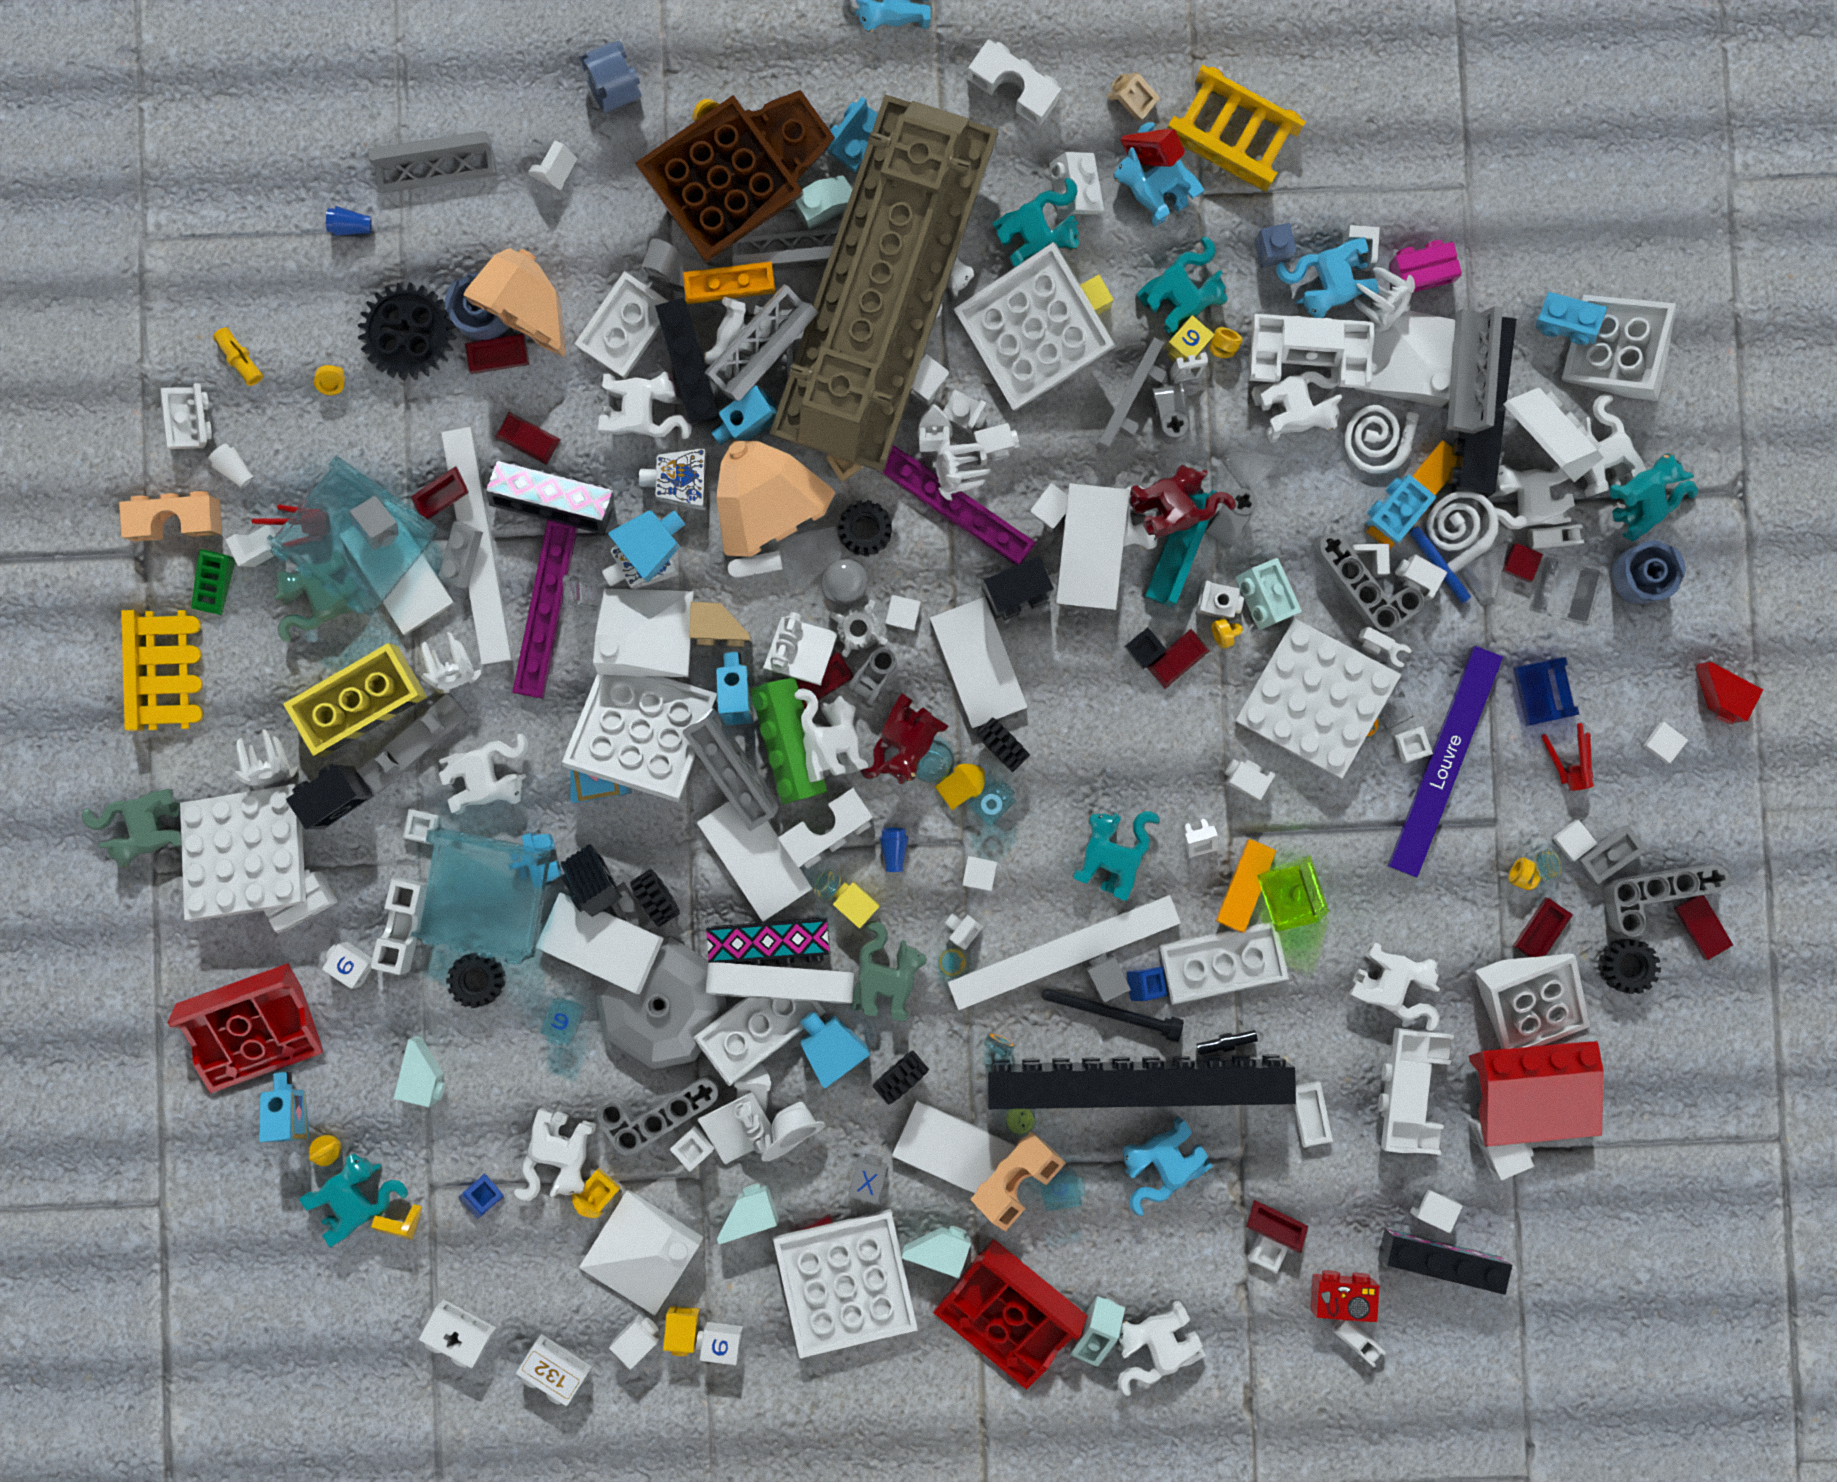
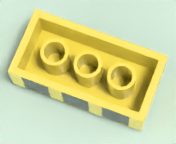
[283,643,427,757]

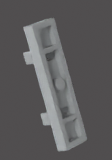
[1096,337,1167,453]
[357,693,469,794]

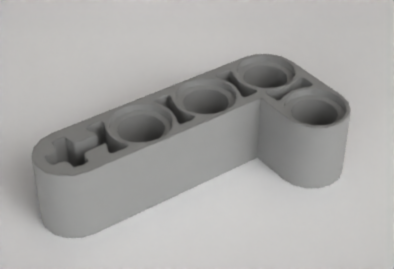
[641,238,761,317]
[1314,533,1425,634]
[1603,865,1730,937]
[597,1076,721,1155]

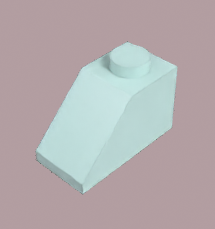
[793,175,852,230]
[393,1036,445,1107]
[717,1183,779,1244]
[902,1226,971,1278]
[1070,1296,1125,1367]

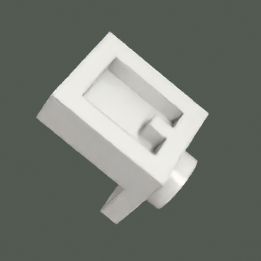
[943,390,988,434]

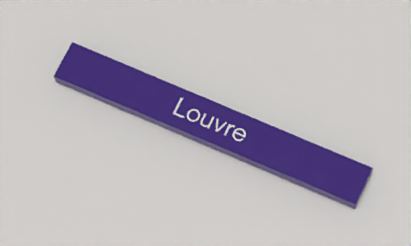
[1387,646,1503,878]

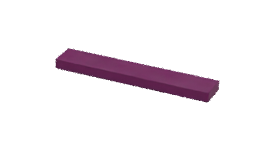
[878,445,1036,566]
[512,520,578,699]

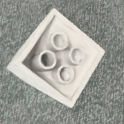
[1562,295,1676,401]
[1355,303,1455,408]
[593,589,694,677]
[1475,954,1590,1049]
[579,1189,703,1315]

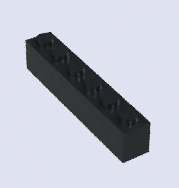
[1448,317,1517,498]

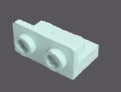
[1236,558,1302,630]

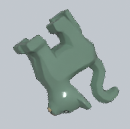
[274,551,369,642]
[82,789,182,868]
[851,921,927,1022]

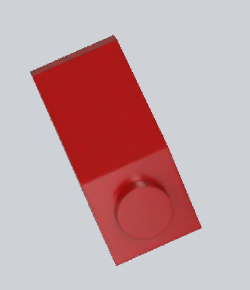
[1695,661,1764,725]

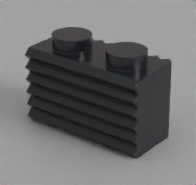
[561,844,623,917]

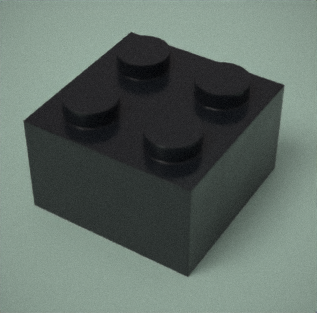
[982,556,1054,621]
[285,764,374,830]

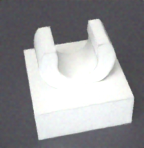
[1185,819,1218,858]
[945,914,984,950]

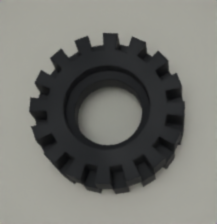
[838,500,892,557]
[976,717,1030,772]
[630,869,680,927]
[1598,938,1661,994]
[446,952,506,1008]
[873,1050,929,1105]

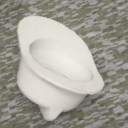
[761,1102,825,1161]

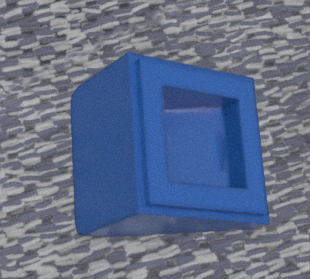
[1127,966,1167,1001]
[458,1173,504,1219]

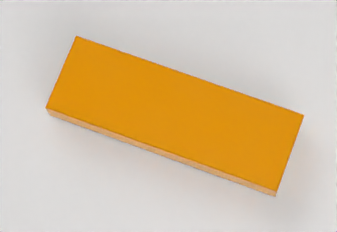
[683,261,776,304]
[1215,839,1277,933]

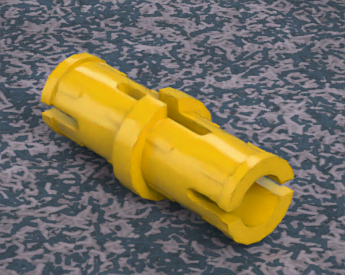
[212,327,264,386]

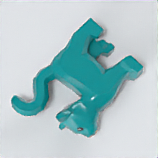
[992,178,1080,267]
[1136,236,1228,338]
[1610,453,1698,542]
[1072,811,1160,902]
[299,1153,408,1248]

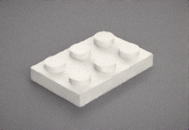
[574,271,669,379]

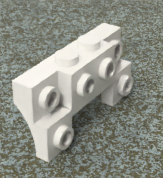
[1249,314,1374,389]
[1378,1028,1454,1155]

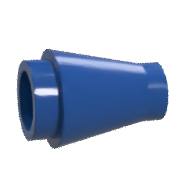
[326,206,372,236]
[879,827,909,872]

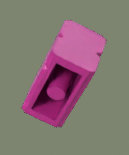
[1389,240,1462,293]

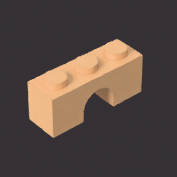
[119,491,222,542]
[970,1131,1066,1232]

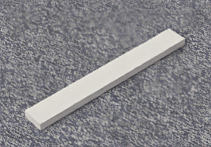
[441,427,513,665]
[947,895,1181,1010]

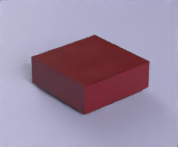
[1502,543,1544,583]

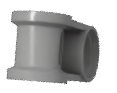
[1151,384,1189,445]
[1205,488,1257,548]
[847,648,897,705]

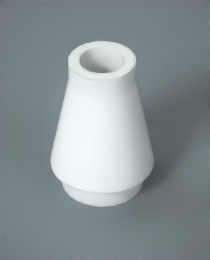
[208,443,254,488]

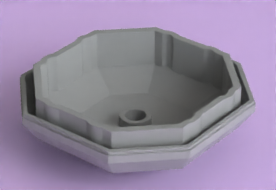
[595,936,728,1070]

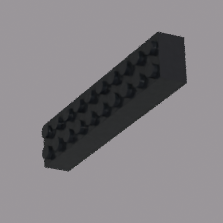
[985,1054,1296,1110]

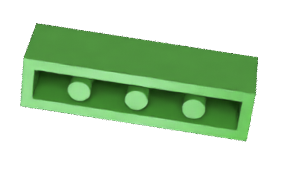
[750,677,827,805]

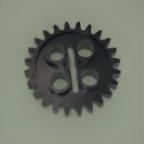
[358,282,457,381]

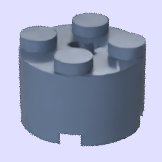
[579,40,641,114]
[445,273,509,341]
[1611,540,1686,604]

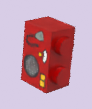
[1310,1270,1380,1323]

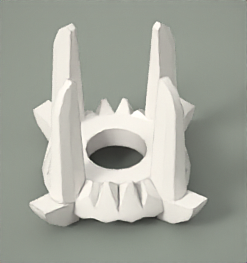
[1354,267,1415,332]
[932,439,991,501]
[829,599,888,658]
[421,632,481,694]
[233,730,297,790]

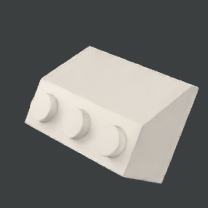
[1503,388,1604,482]

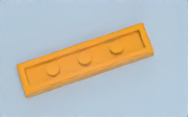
[1365,440,1457,550]

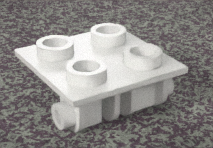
[763,612,838,685]
[698,1092,773,1164]

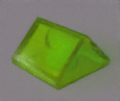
[1257,855,1329,932]

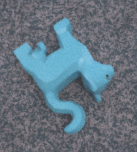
[855,0,931,33]
[1113,122,1205,228]
[1276,237,1380,318]
[1122,1117,1213,1216]

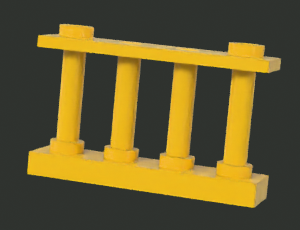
[1167,64,1306,192]

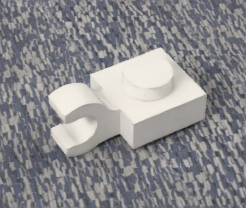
[1356,627,1412,668]

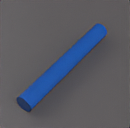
[1409,526,1471,604]

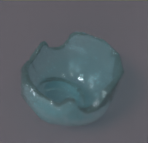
[916,735,955,783]

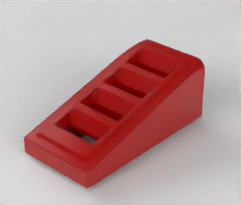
[1120,129,1185,167]

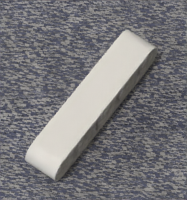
[705,963,854,1004]

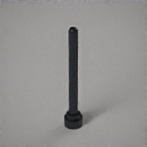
[1041,989,1184,1043]

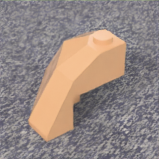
[463,248,566,357]
[716,440,835,557]

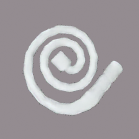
[1345,405,1419,473]
[1426,491,1498,573]

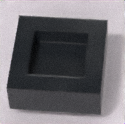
[1124,627,1167,670]

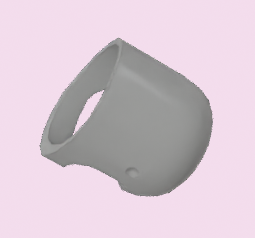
[821,559,868,605]

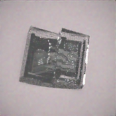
[1529,552,1604,626]

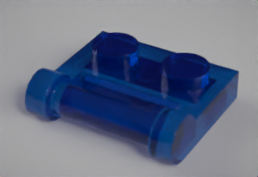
[1513,657,1580,726]

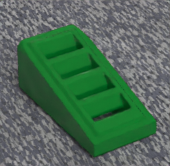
[191,549,236,616]

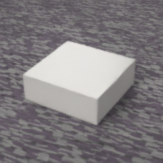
[885,595,921,631]
[1643,722,1688,764]
[1392,726,1433,764]
[402,809,440,845]
[1553,820,1597,862]
[962,856,997,891]
[1248,1234,1288,1274]

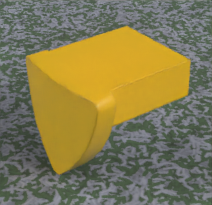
[935,763,985,810]
[571,1168,621,1218]
[371,1204,422,1240]

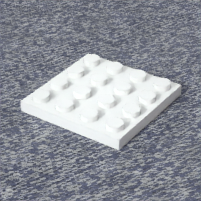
[954,242,1116,411]
[1236,618,1401,780]
[562,673,717,803]
[180,784,306,922]
[773,1209,918,1358]

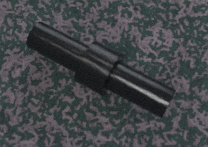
[1196,1030,1258,1055]

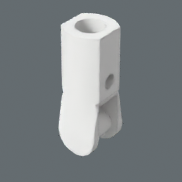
[1527,524,1585,549]
[728,551,783,578]
[1332,1320,1387,1367]

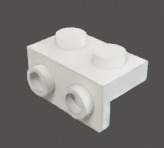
[1049,152,1104,220]
[160,384,212,449]

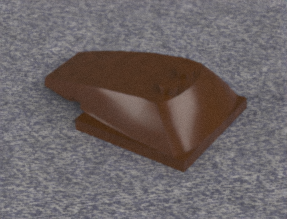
[635,90,835,263]

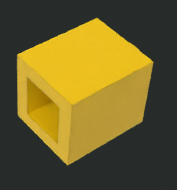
[663,1306,700,1356]

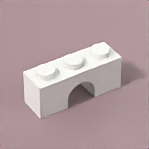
[967,39,1061,128]
[778,788,874,869]
[370,878,430,975]

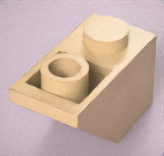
[689,602,752,648]

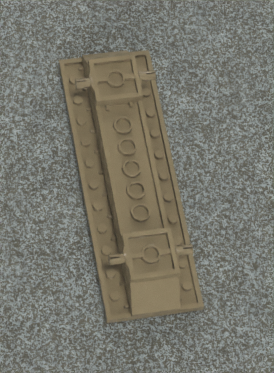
[770,94,998,473]

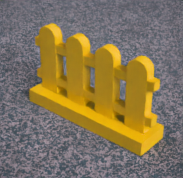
[121,610,204,732]

